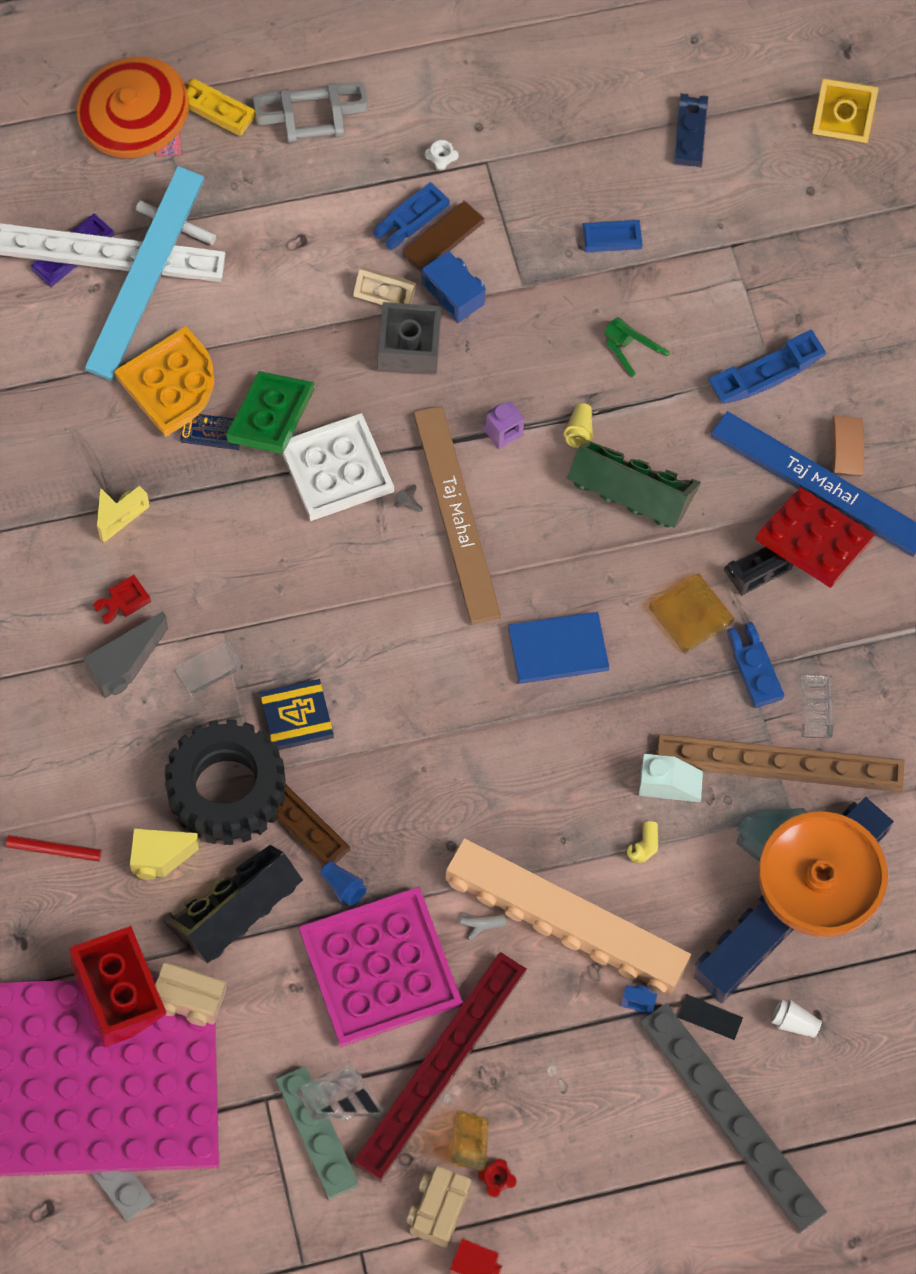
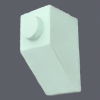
[638,754,703,802]

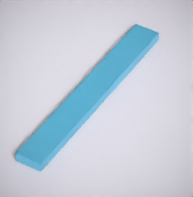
[85,166,205,382]

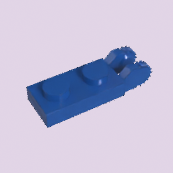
[373,182,450,250]
[727,622,784,708]

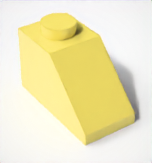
[130,829,199,880]

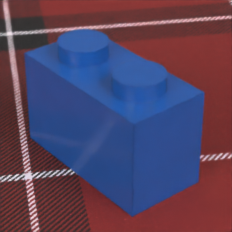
[422,251,486,323]

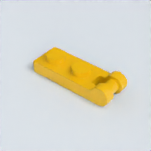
[185,78,256,137]

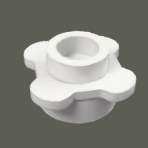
[425,140,459,170]

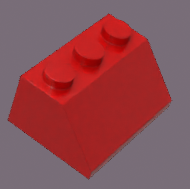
[69,926,167,1048]

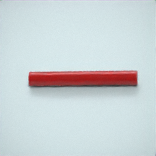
[6,835,102,862]

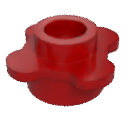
[478,1158,517,1198]

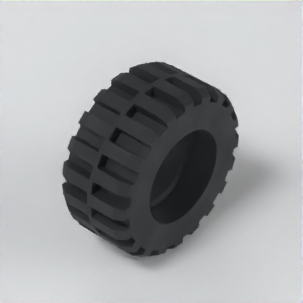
[164,719,286,845]

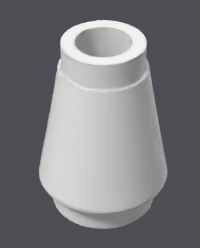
[771,999,822,1038]

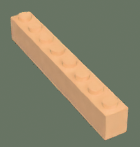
[446,838,691,996]

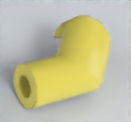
[627,821,658,863]

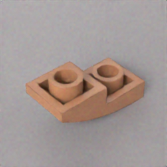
[830,415,864,476]

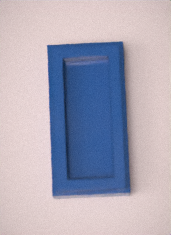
[582,220,643,253]

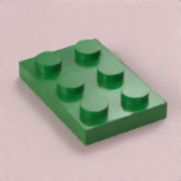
[226,371,314,454]

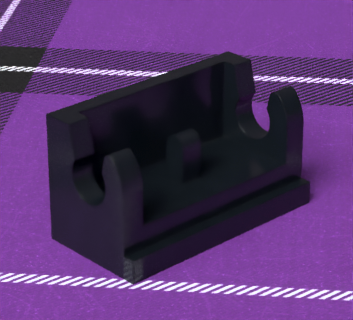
[724,547,793,596]

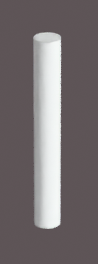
[136,200,216,245]

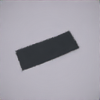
[678,994,743,1040]

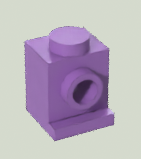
[482,401,524,449]

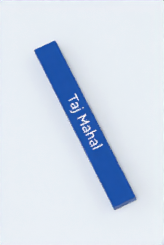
[711,411,916,557]

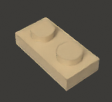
[353,267,417,305]

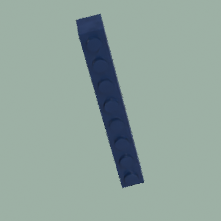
[694,797,894,1003]

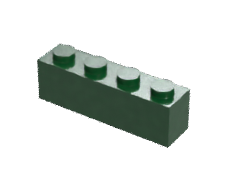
[567,440,701,528]

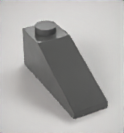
[83,611,168,698]

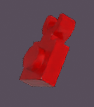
[93,575,151,624]

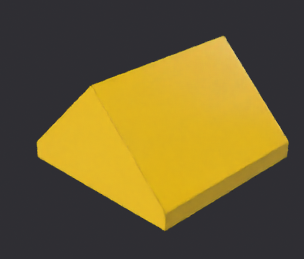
[812,78,879,143]

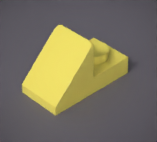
[97,485,150,543]

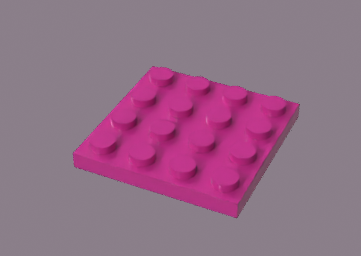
[299,887,463,1048]

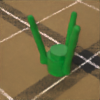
[604,317,670,377]

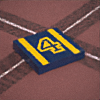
[260,679,334,750]

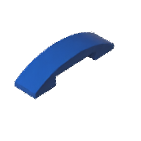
[708,329,826,404]

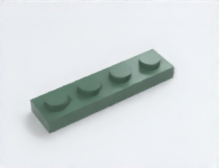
[276,1066,359,1200]

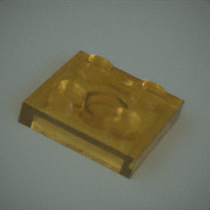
[649,573,735,654]

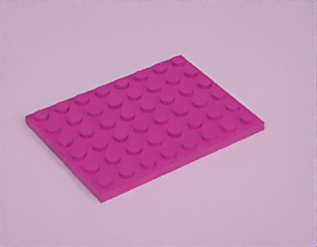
[0,975,219,1177]

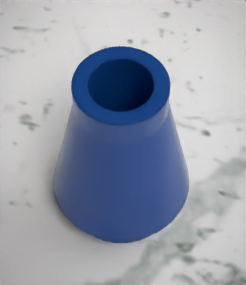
[320,861,367,906]

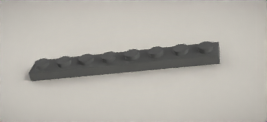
[640,1003,827,1234]

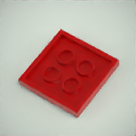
[755,487,875,588]

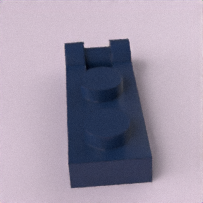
[674,93,708,167]

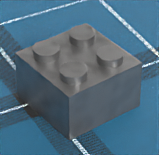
[378,302,441,375]

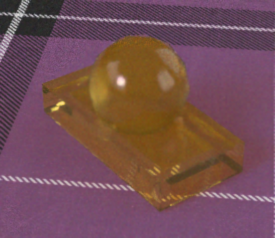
[448,1110,488,1171]

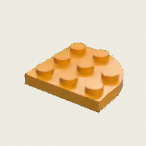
[114,326,215,437]

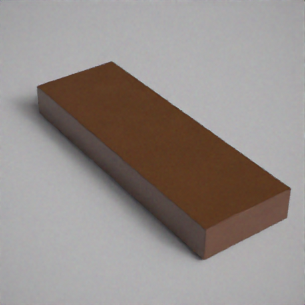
[403,200,484,273]
[276,784,350,867]

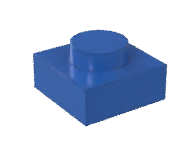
[621,985,657,1014]

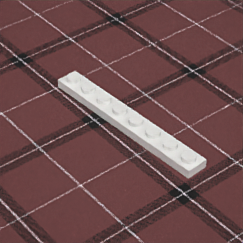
[0,224,225,283]

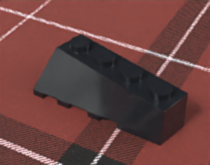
[161,845,303,964]

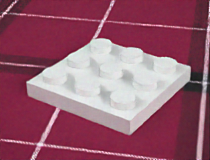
[282,413,394,521]

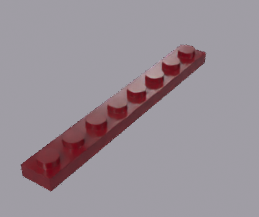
[353,952,527,1182]

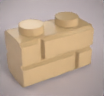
[156,962,226,1026]
[407,1166,472,1248]

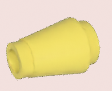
[564,403,593,448]

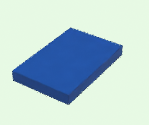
[508,612,609,684]

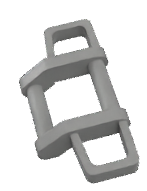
[253,82,368,143]

